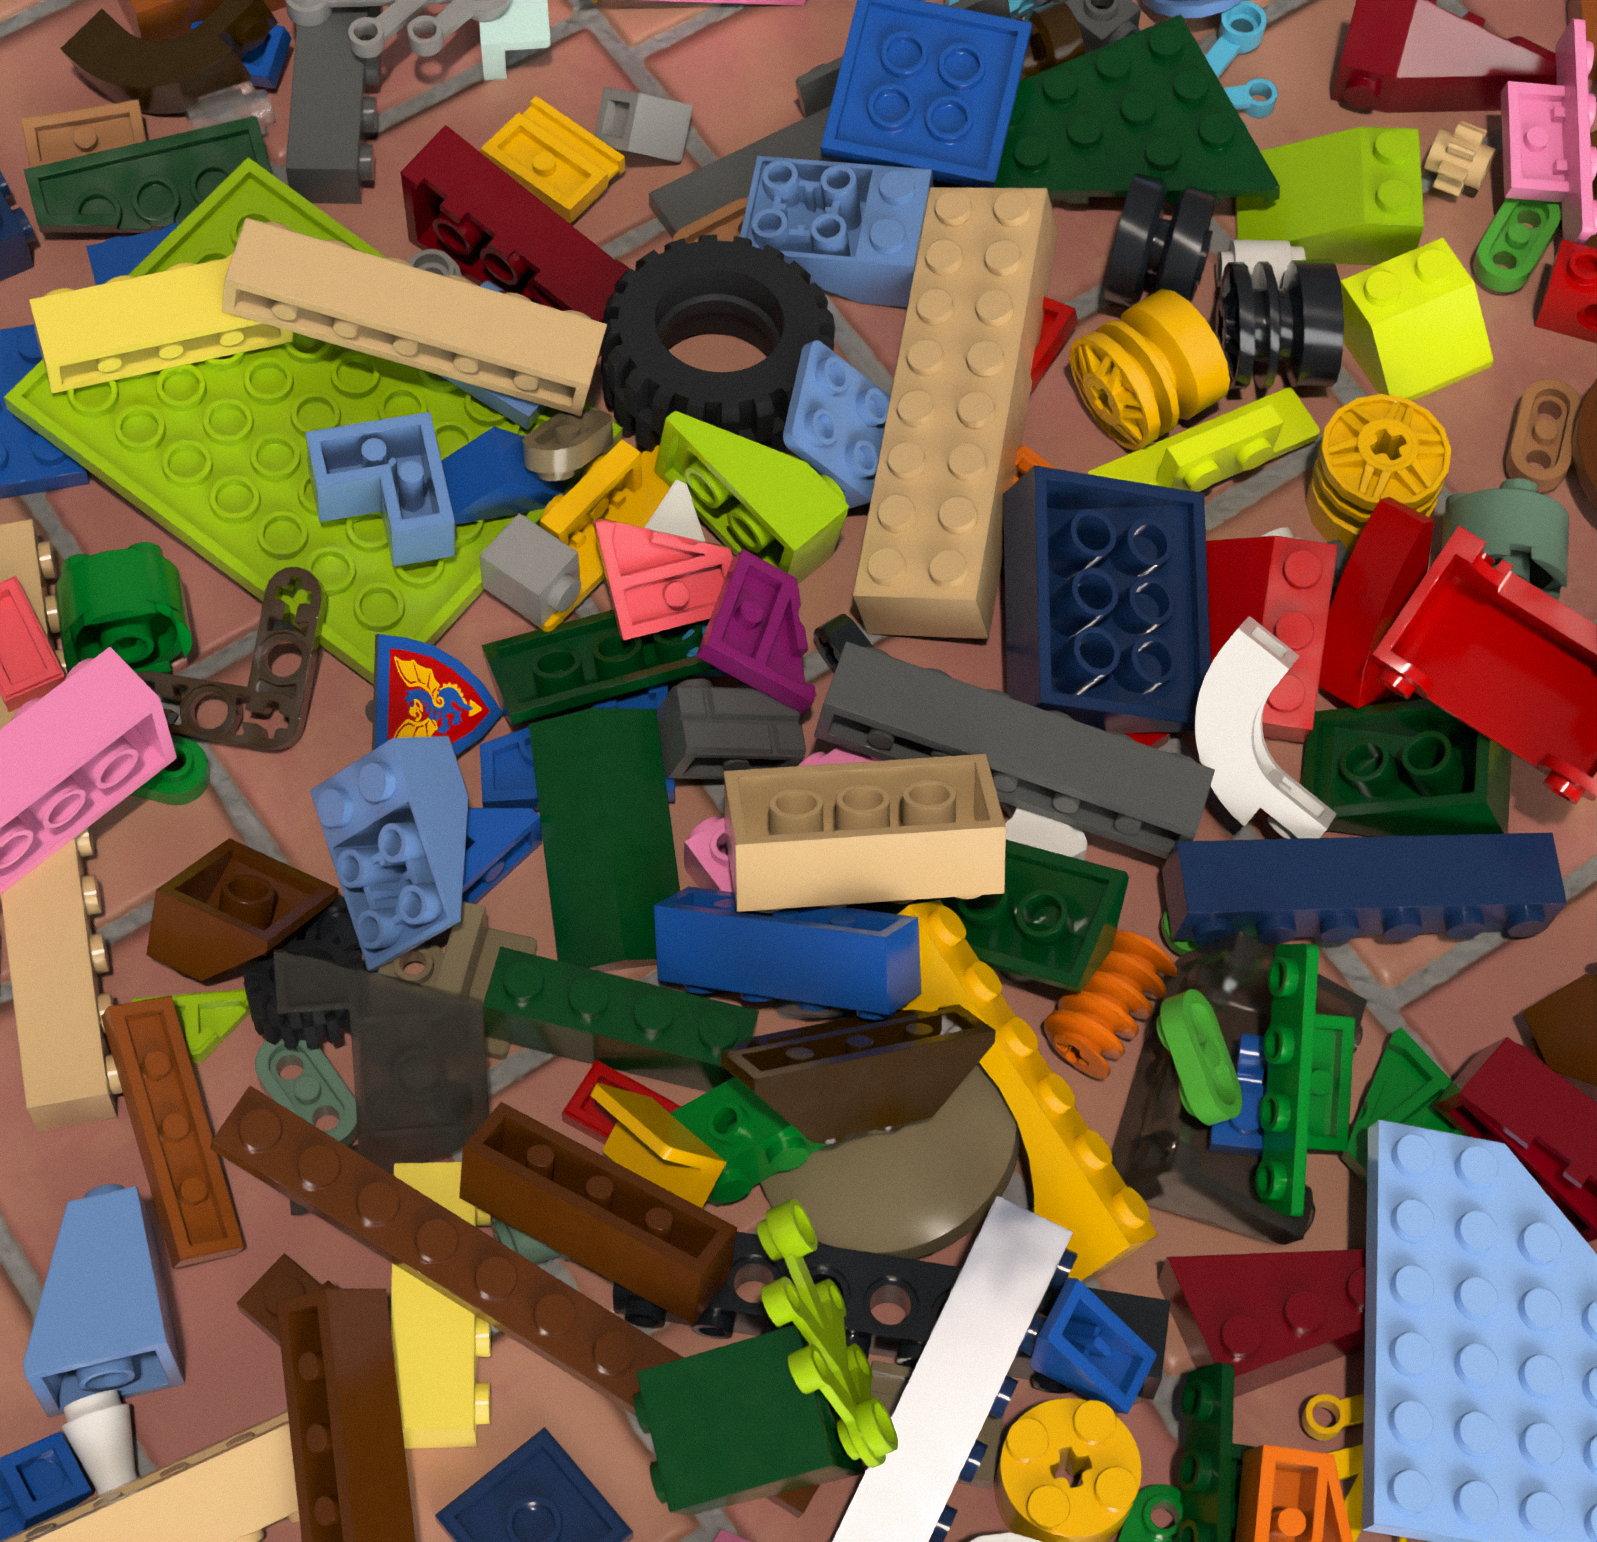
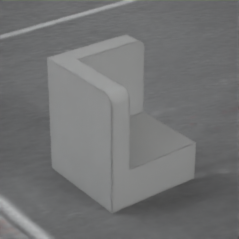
[594,87,693,162]

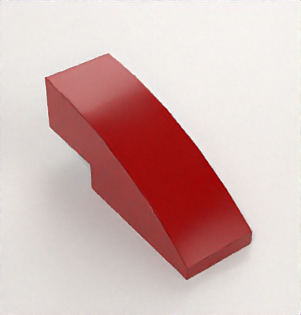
[1319,496,1434,709]

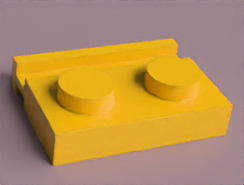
[480,96,625,224]

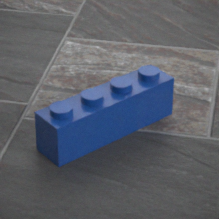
[654,886,921,1020]

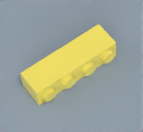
[29,253,293,394]
[391,1162,492,1449]

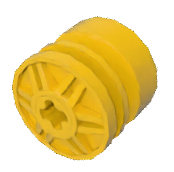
[1069,289,1230,451]
[1306,394,1452,554]

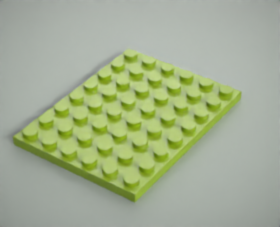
[4,157,623,685]

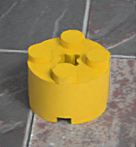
[994,1398,1142,1542]

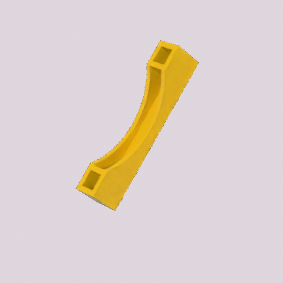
[898,900,1159,1284]

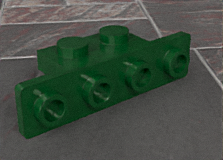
[1176,1362,1255,1542]

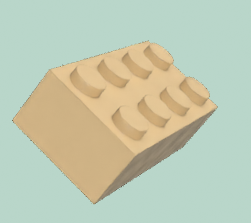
[724,754,1006,913]

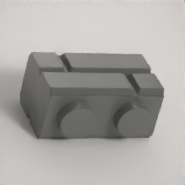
[657,679,806,779]

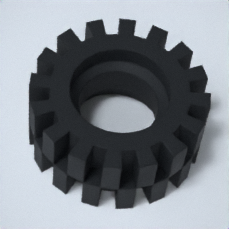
[243,931,370,1049]

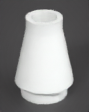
[61,1390,137,1496]

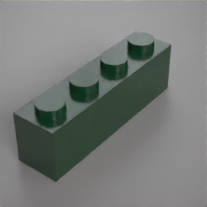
[482,946,759,1092]

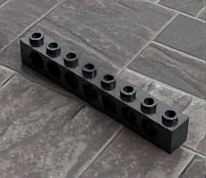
[612,1231,1171,1404]

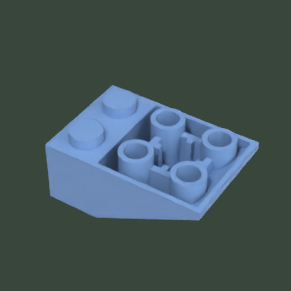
[740,156,934,308]
[310,736,469,971]

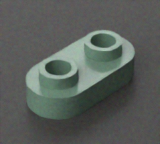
[255,1038,360,1146]

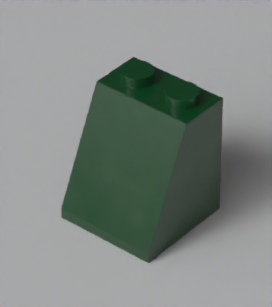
[633,1325,864,1515]

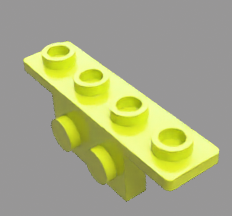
[1087,387,1320,492]

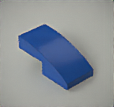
[0,1431,91,1540]

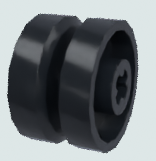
[1103,173,1217,308]

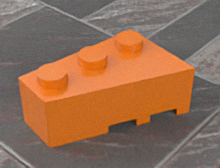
[1235,1444,1353,1542]

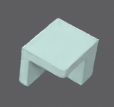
[479,0,551,80]

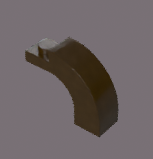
[60,0,278,114]

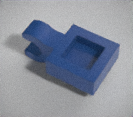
[1208,1033,1267,1157]

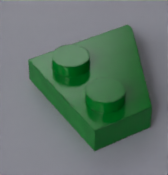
[1341,1026,1464,1186]

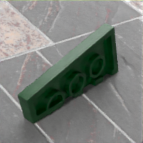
[24,115,273,233]

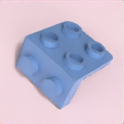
[783,340,891,509]

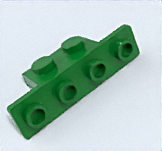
[1255,943,1355,1217]

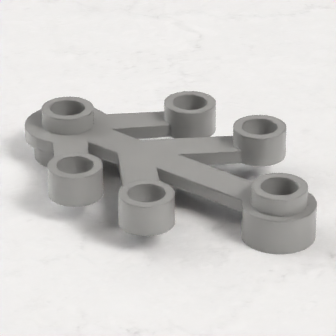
[285,0,511,58]

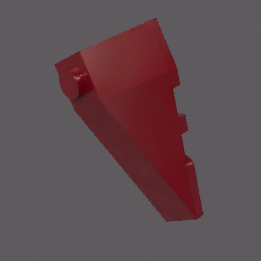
[1331,0,1557,113]

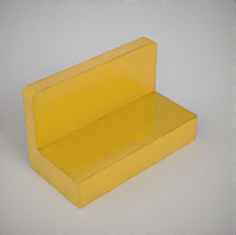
[590,1083,727,1208]

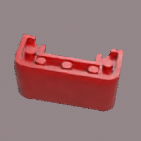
[1372,525,1597,805]

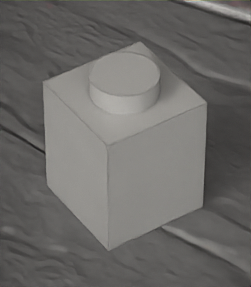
[479,513,581,627]

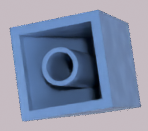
[23,1184,185,1418]

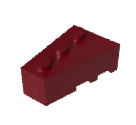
[1433,1037,1597,1243]
[1158,1249,1366,1398]

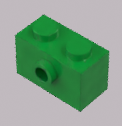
[670,1077,829,1206]

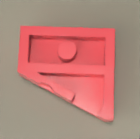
[592,518,733,640]

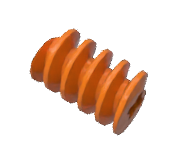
[1044,930,1177,1080]

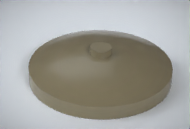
[760,1009,1021,1259]

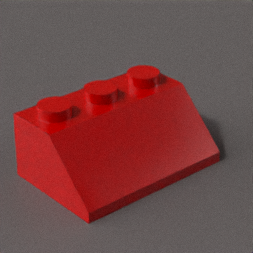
[1206,536,1338,744]

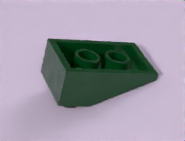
[1302,699,1512,837]

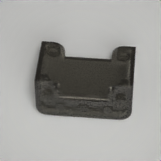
[1112,931,1367,1245]

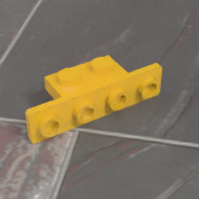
[516,439,670,632]

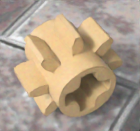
[1424,121,1496,197]

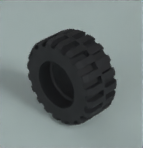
[601,234,835,453]

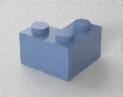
[305,412,455,567]

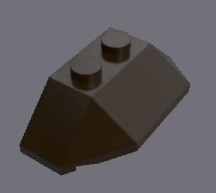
[721,1004,996,1144]

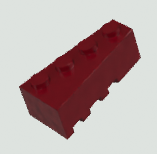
[400,125,629,358]

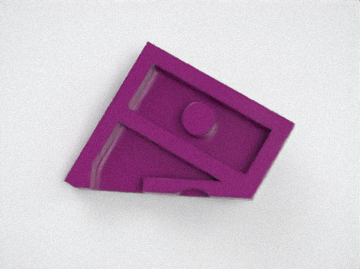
[696,549,816,714]

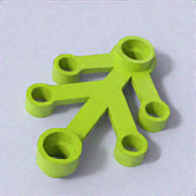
[757,1198,899,1468]

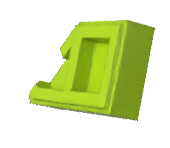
[132,989,250,1064]

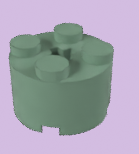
[1442,478,1569,600]

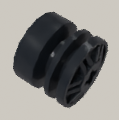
[1216,259,1344,390]

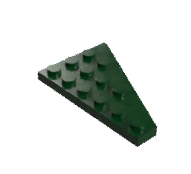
[933,14,1280,203]

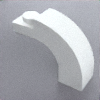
[1195,616,1337,839]

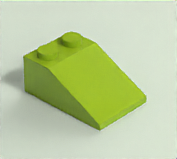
[1235,126,1424,265]
[654,411,850,584]

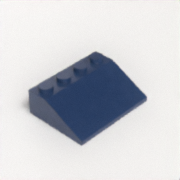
[1003,466,1211,733]

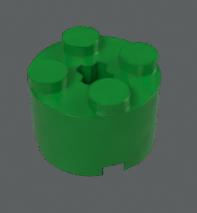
[54,542,192,674]

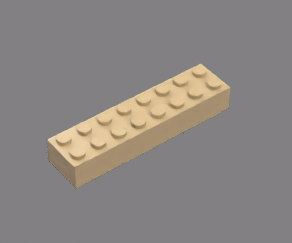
[853,187,1058,639]

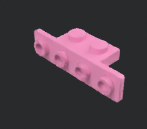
[1501,19,1597,245]

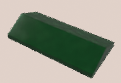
[481,610,716,724]
[529,708,680,972]
[847,839,1129,993]

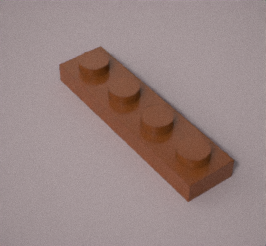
[101,996,244,1268]

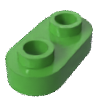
[1473,198,1561,292]
[1156,989,1242,1126]

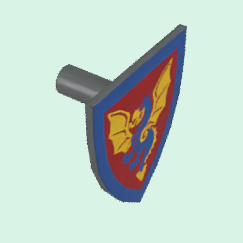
[365,634,503,755]

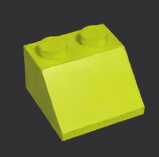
[1340,237,1494,401]

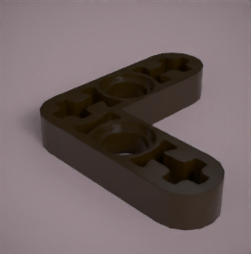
[136,567,327,751]

